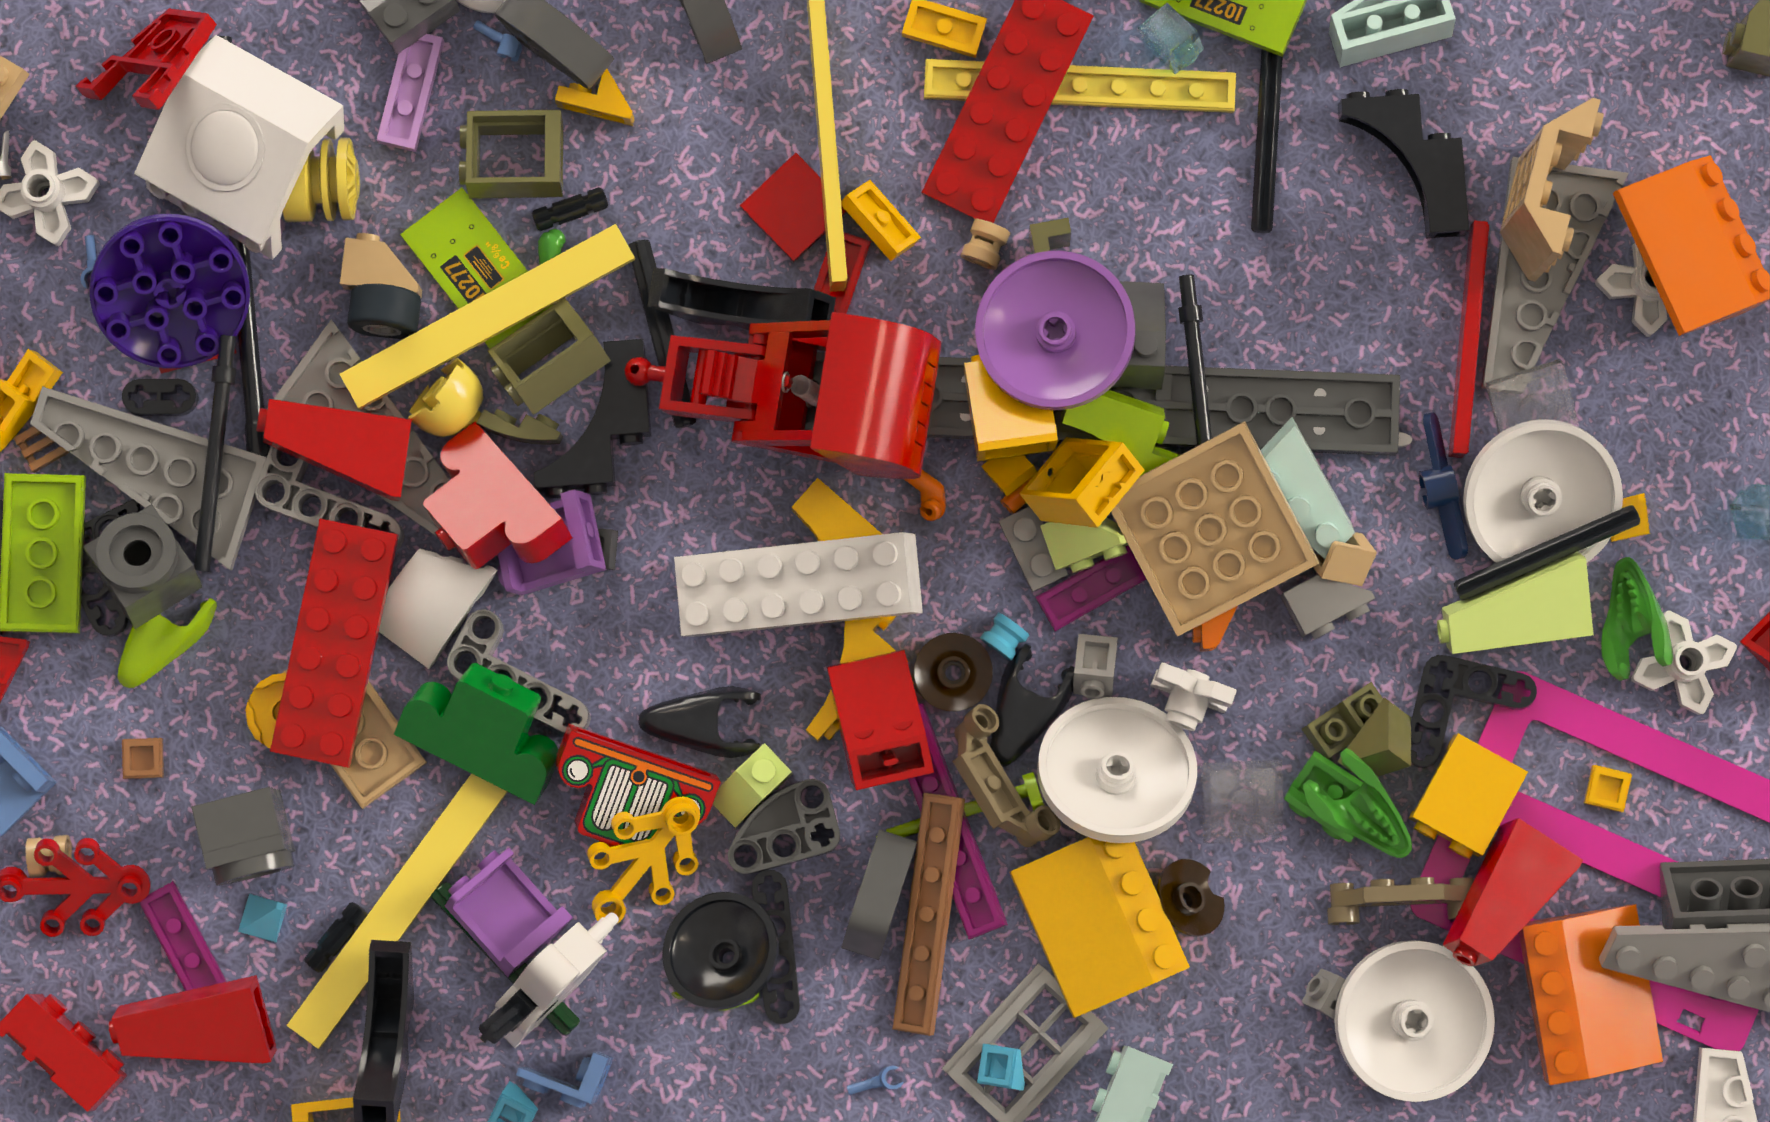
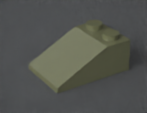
[1722,0,1770,77]

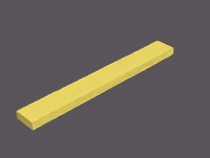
[807,0,847,292]
[924,59,1236,113]
[340,224,635,410]
[286,774,508,1049]

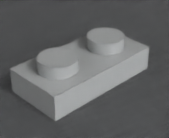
[999,506,1068,593]

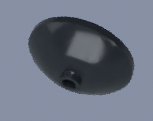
[662,892,779,1010]

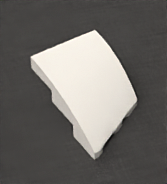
[379,549,498,669]

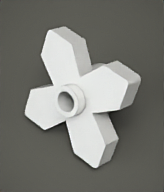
[0,140,100,246]
[1595,243,1667,337]
[1631,611,1737,715]
[1150,663,1237,731]

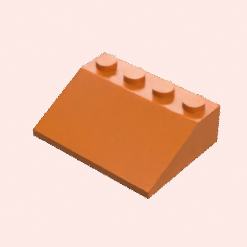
[1612,155,1770,336]
[1519,904,1663,1085]

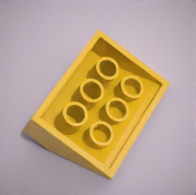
[1009,837,1190,1018]

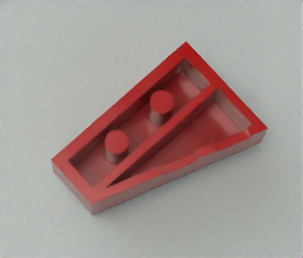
[0,994,127,1112]

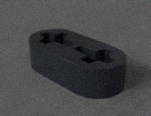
[122,379,199,416]

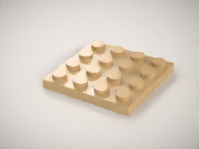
[1111,421,1319,637]

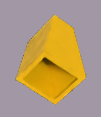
[964,354,1058,462]

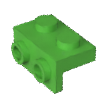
[1284,751,1363,843]

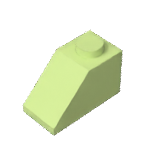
[713,743,793,828]

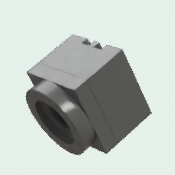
[83,504,202,629]
[191,787,295,886]

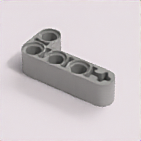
[255,447,405,551]
[447,609,591,734]

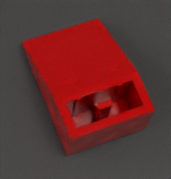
[827,650,934,790]

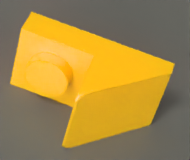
[555,69,634,126]

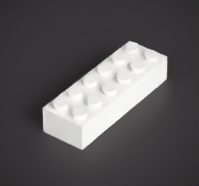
[674,532,923,637]

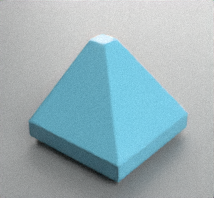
[238,894,288,942]
[977,1043,1025,1090]
[488,1081,538,1122]

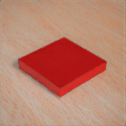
[740,153,847,263]

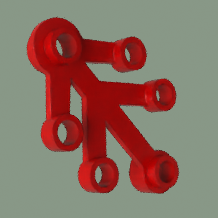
[0,838,151,937]

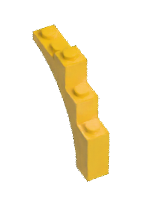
[791,478,897,742]

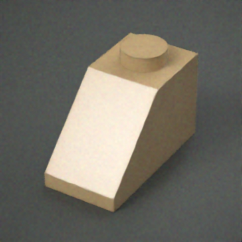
[340,233,422,298]

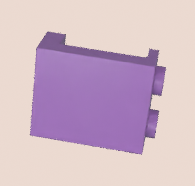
[497,489,606,595]
[445,848,573,977]

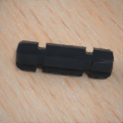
[532,187,608,231]
[304,902,367,972]

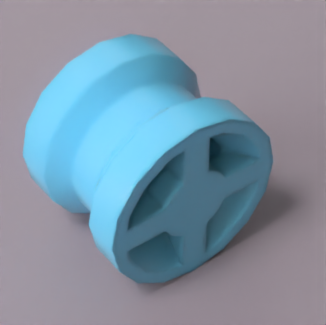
[980,612,1030,661]

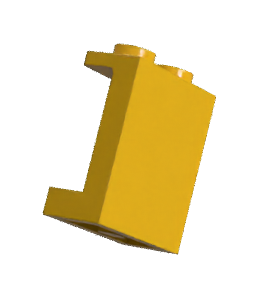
[1409,733,1528,859]

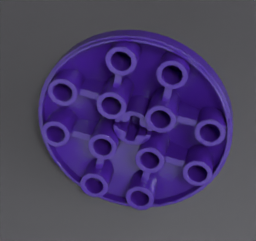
[90,214,250,368]

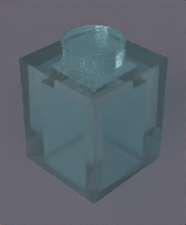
[1138,3,1204,74]

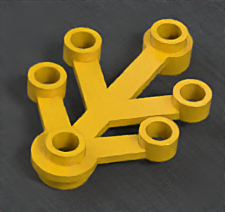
[587,797,700,923]

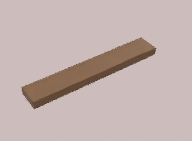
[892,793,965,1036]

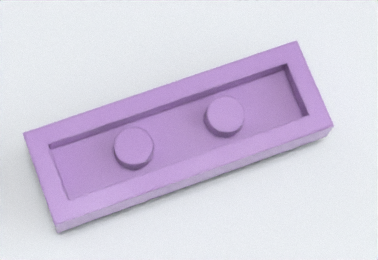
[377,34,444,152]

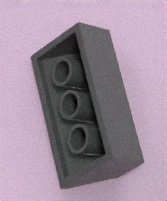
[1659,859,1770,929]

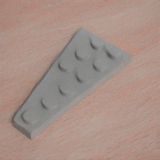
[1481,157,1629,394]
[267,319,456,550]
[30,386,267,570]
[1599,923,1770,1012]

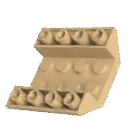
[1500,98,1604,282]

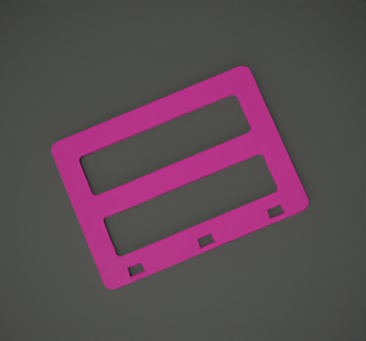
[1410,671,1770,1051]

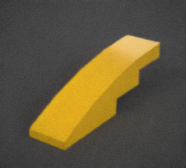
[0,349,63,452]

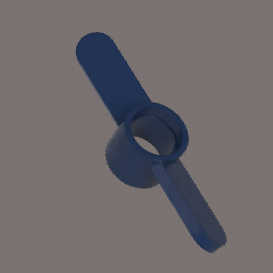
[1418,412,1468,560]

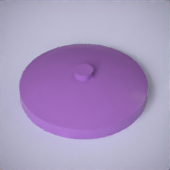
[975,251,1136,410]

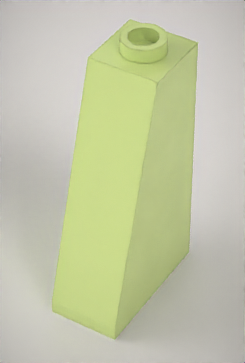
[1437,551,1594,654]

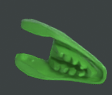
[1601,557,1673,681]
[1303,748,1412,858]

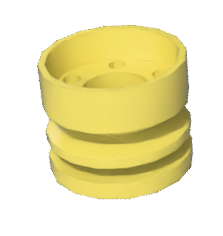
[283,138,360,222]

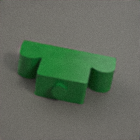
[393,663,559,805]

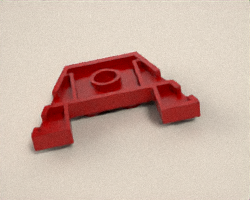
[75,8,217,110]

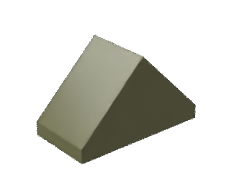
[1337,698,1411,777]

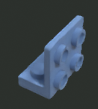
[0,726,57,837]
[516,1052,614,1108]

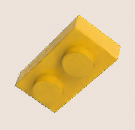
[902,0,987,58]
[841,180,921,261]

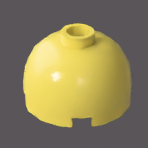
[408,358,483,437]

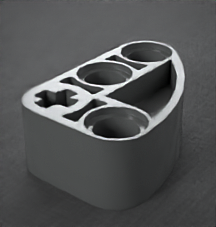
[494,0,614,90]
[680,0,742,64]
[728,779,840,875]
[841,829,917,960]

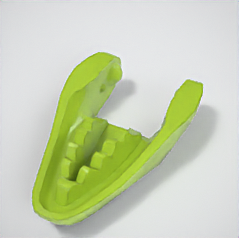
[117,598,217,688]

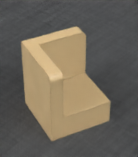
[1313,532,1377,586]

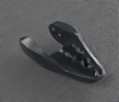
[990,644,1075,767]
[638,686,761,758]

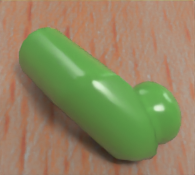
[538,229,566,265]

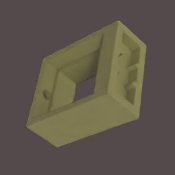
[459,110,564,199]
[488,297,611,415]

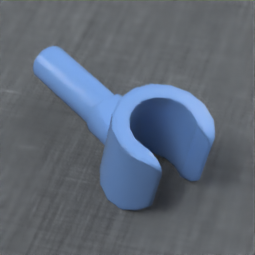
[473,20,522,62]
[80,235,97,289]
[847,1066,904,1095]

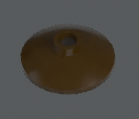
[914,633,993,712]
[1157,859,1225,937]

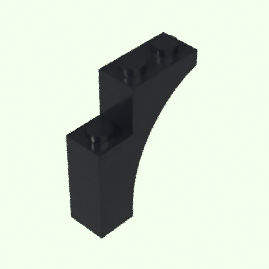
[1338,89,1469,239]
[647,268,836,330]
[534,339,651,498]
[353,940,414,1122]

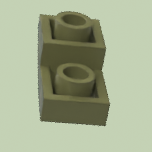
[477,409,563,445]
[1302,682,1383,759]

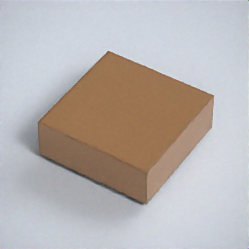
[122,738,164,779]

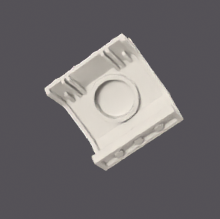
[134,35,344,260]

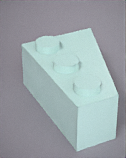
[1329,0,1456,67]
[1260,417,1355,559]
[1091,1045,1173,1122]

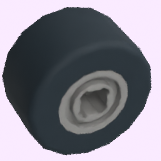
[347,284,421,339]

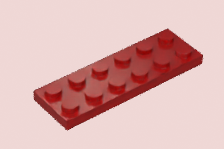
[921,0,1094,223]
[270,518,399,768]

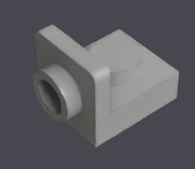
[1073,634,1118,699]
[1302,969,1346,1021]

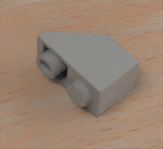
[1280,575,1375,640]

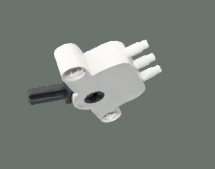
[479,912,619,1048]

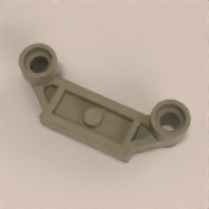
[952,704,1061,847]
[1327,877,1473,925]

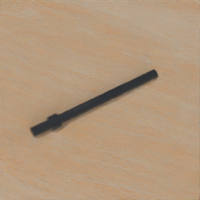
[1178,274,1212,446]
[194,335,236,572]

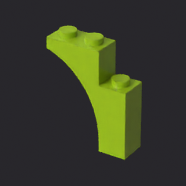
[1061,390,1180,475]

